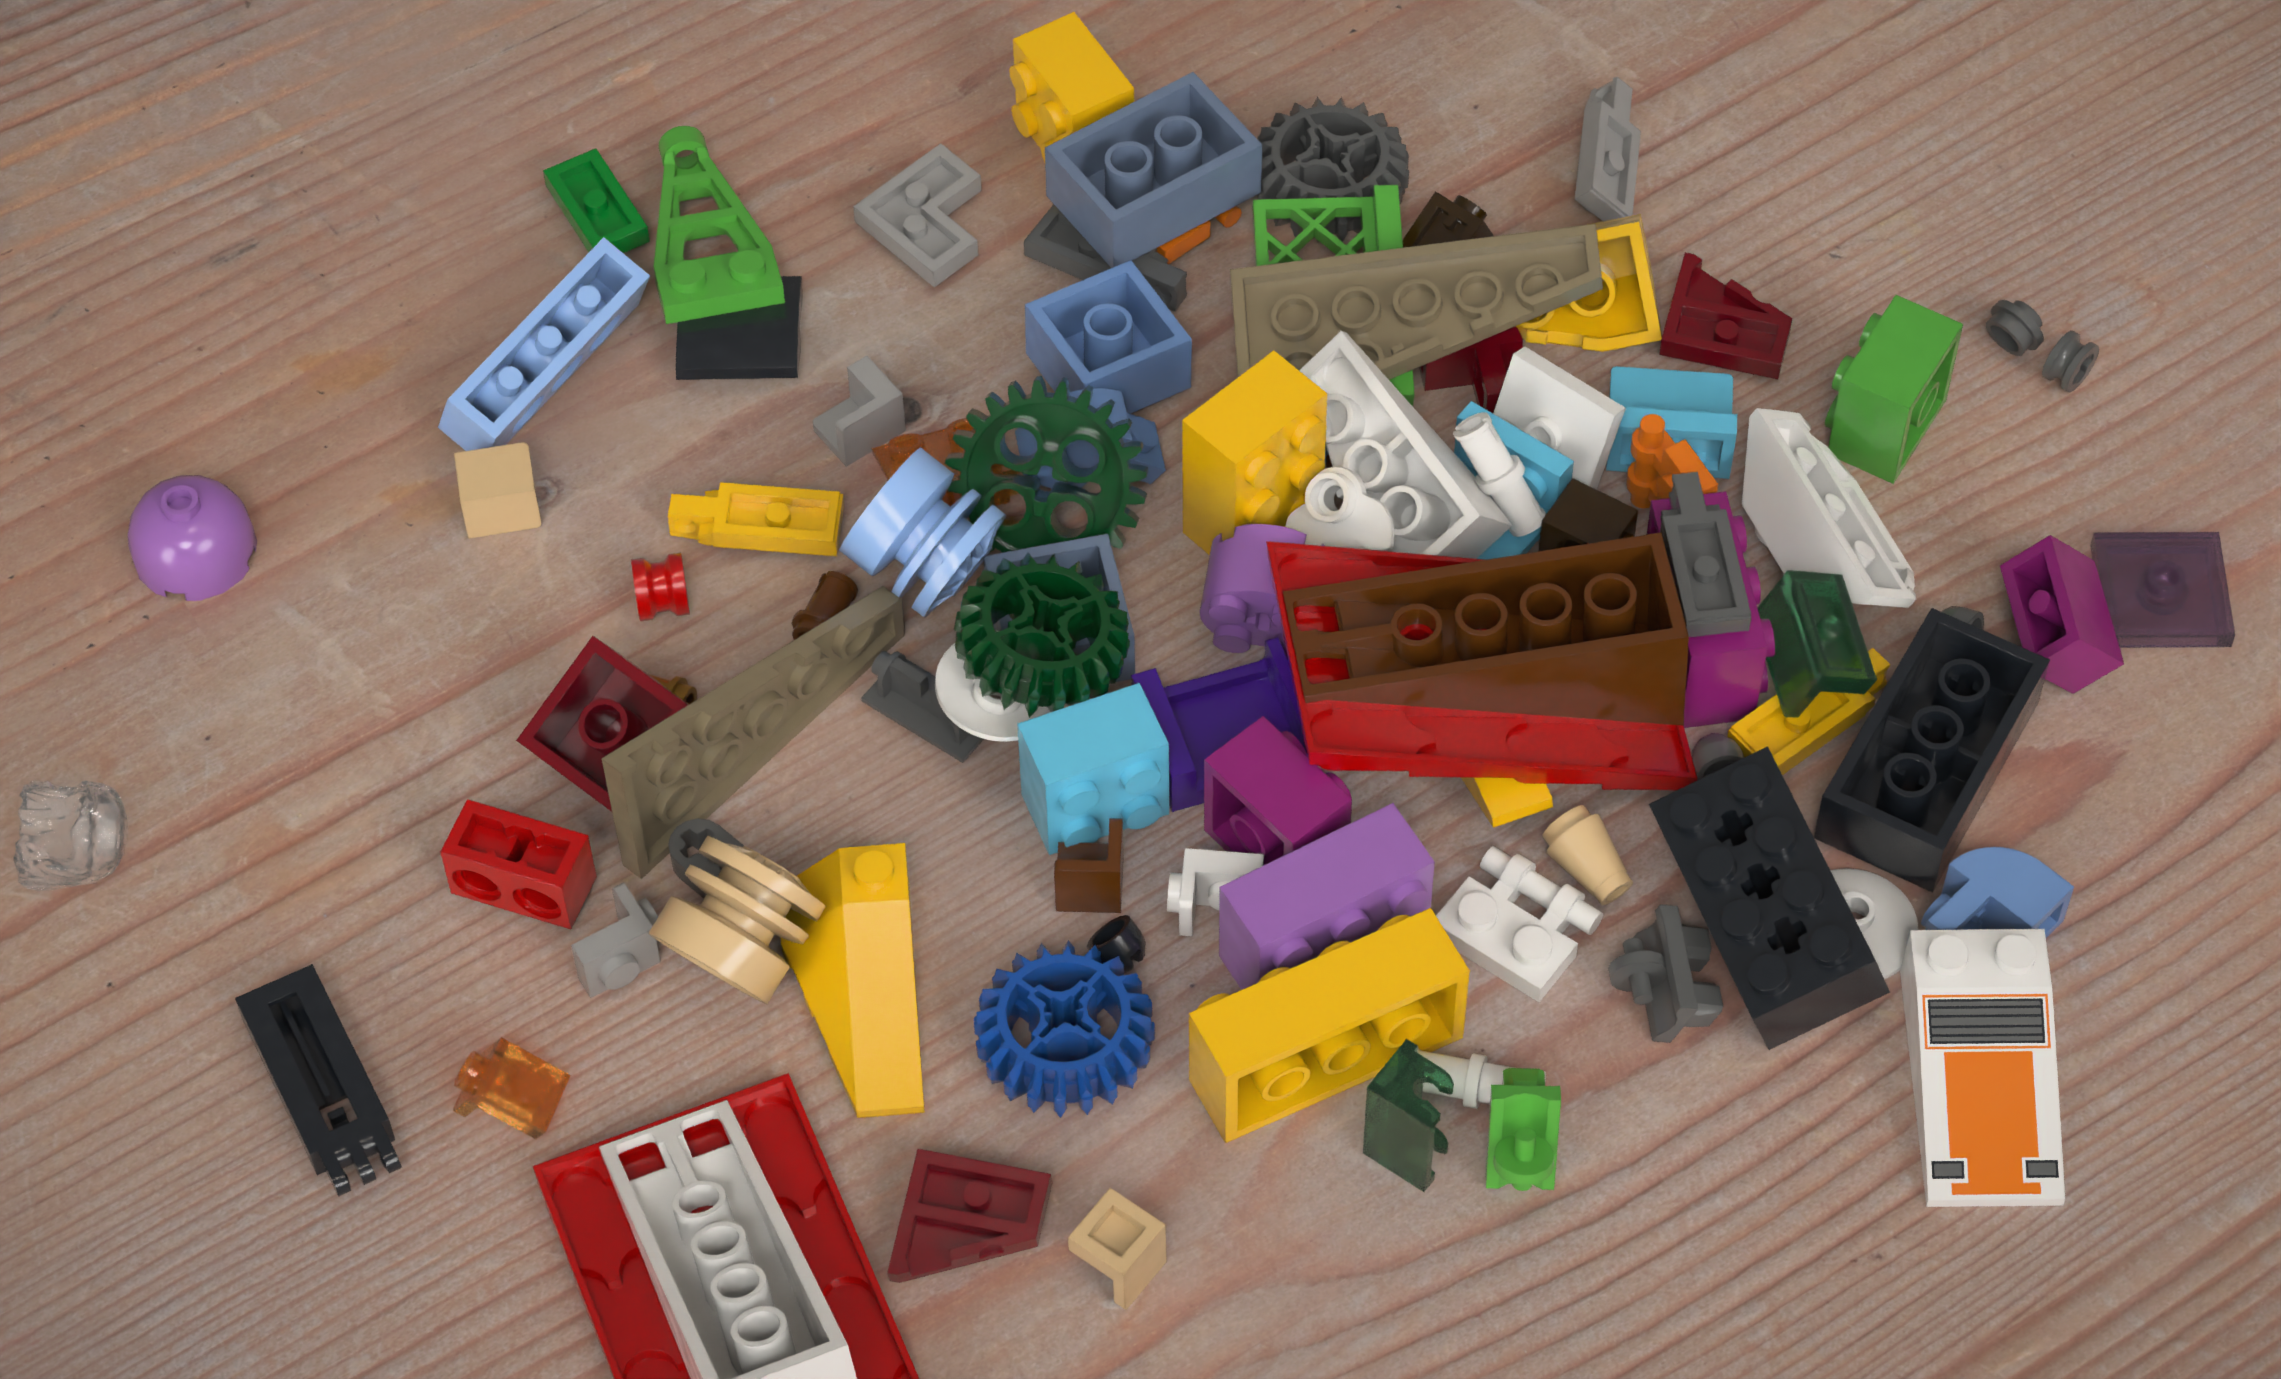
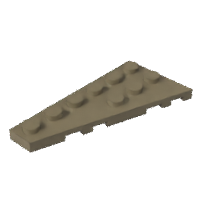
[1230,224,1603,380]

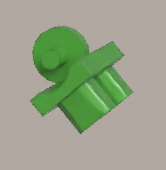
[1485,1068,1561,1191]

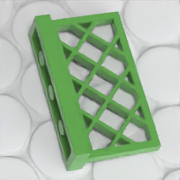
[1252,185,1415,406]

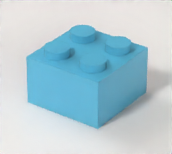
[1017,683,1169,855]

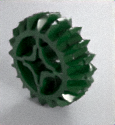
[954,552,1130,718]

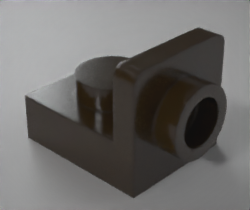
[1403,191,1494,248]

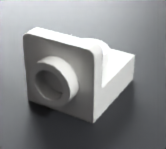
[1167,848,1264,937]

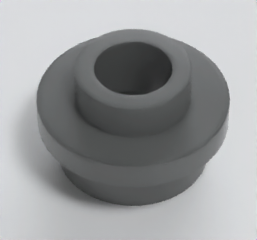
[1986,300,2044,356]

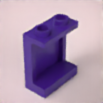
[1131,637,1318,812]

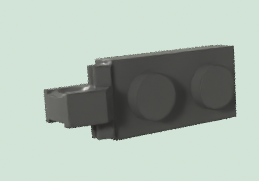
[1024,204,1187,311]
[1660,472,1751,637]

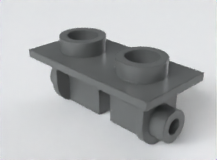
[861,651,984,763]

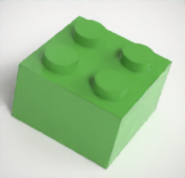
[1825,295,1963,484]

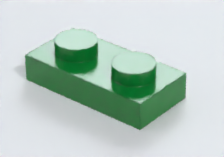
[543,148,650,253]

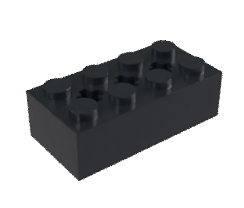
[1814,608,2050,893]
[1649,746,1890,1050]

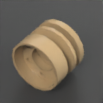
[648,836,826,1005]

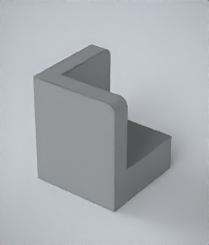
[813,356,906,467]

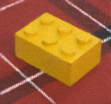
[1182,350,1327,555]

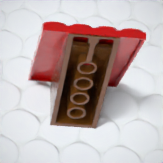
[1266,532,1697,790]

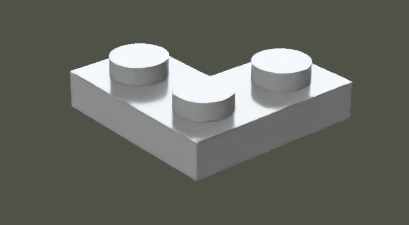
[853,143,982,288]

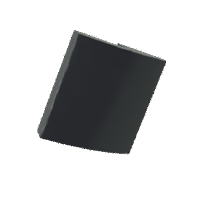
[675,276,803,380]

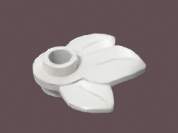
[1285,467,1394,551]

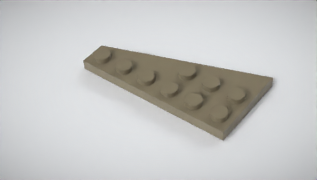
[602,586,905,879]

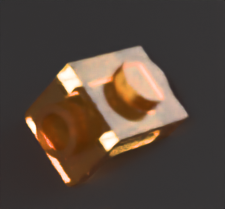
[453,1037,571,1139]

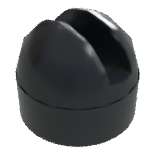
[1087,915,1146,973]

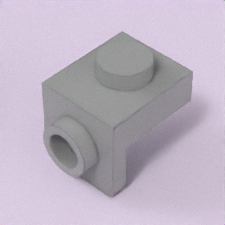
[571,882,660,998]

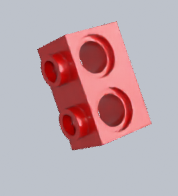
[440,799,597,930]

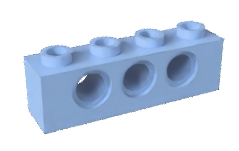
[438,237,650,451]

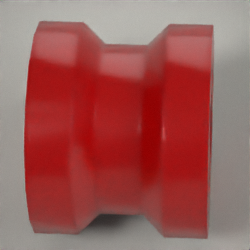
[631,552,690,621]

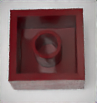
[516,636,690,812]

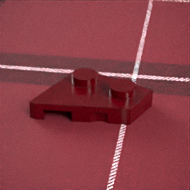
[1659,252,1793,380]

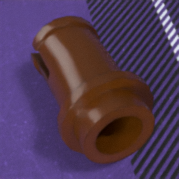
[792,571,858,640]

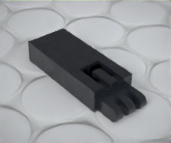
[235,964,402,1197]

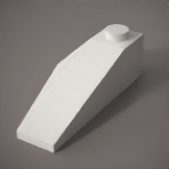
[1299,331,1513,559]

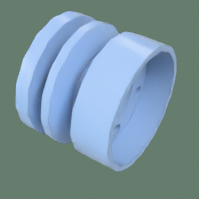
[839,447,1006,618]

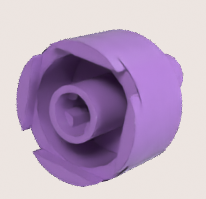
[1200,524,1325,657]

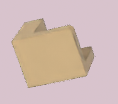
[454,442,542,539]
[1068,1188,1167,1310]

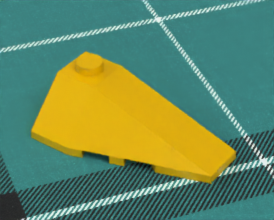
[1516,214,1662,352]
[781,843,925,1118]

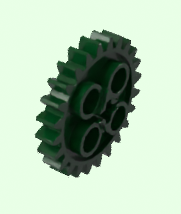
[945,376,1148,553]

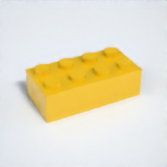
[1189,908,1470,1144]

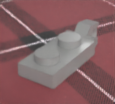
[1575,77,1641,221]

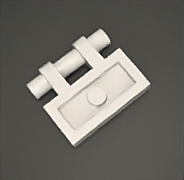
[1436,846,1603,1002]

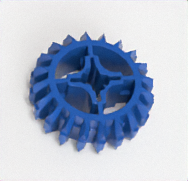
[974,940,1155,1118]

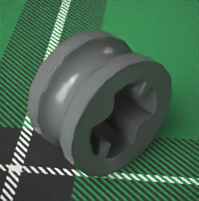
[2042,330,2099,392]

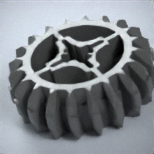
[1257,97,1409,243]

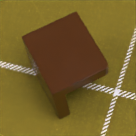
[1054,818,1124,913]

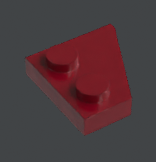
[887,1149,1053,1283]

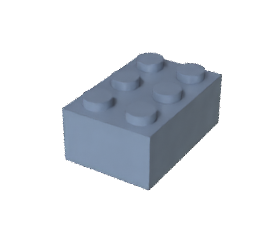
[1045,72,1262,268]

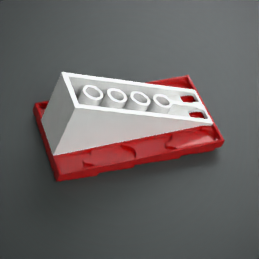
[533,1073,919,1379]

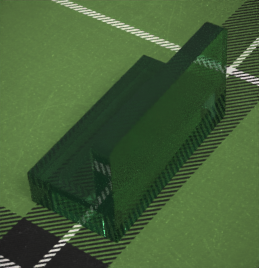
[1757,570,1877,718]

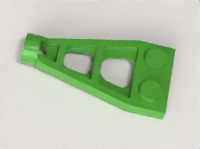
[653,126,785,324]

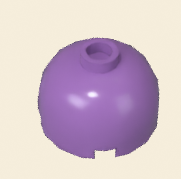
[128,475,257,601]

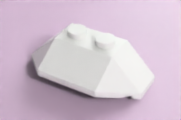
[1742,408,1916,608]

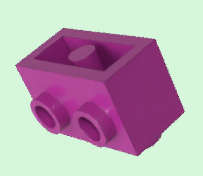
[2000,535,2124,694]

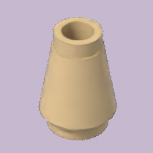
[1542,805,1633,905]

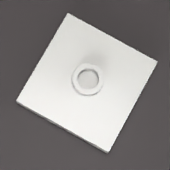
[1493,347,1626,490]

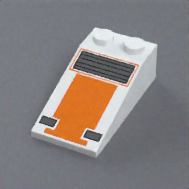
[1900,929,2065,1207]

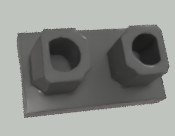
[1608,904,1723,1043]

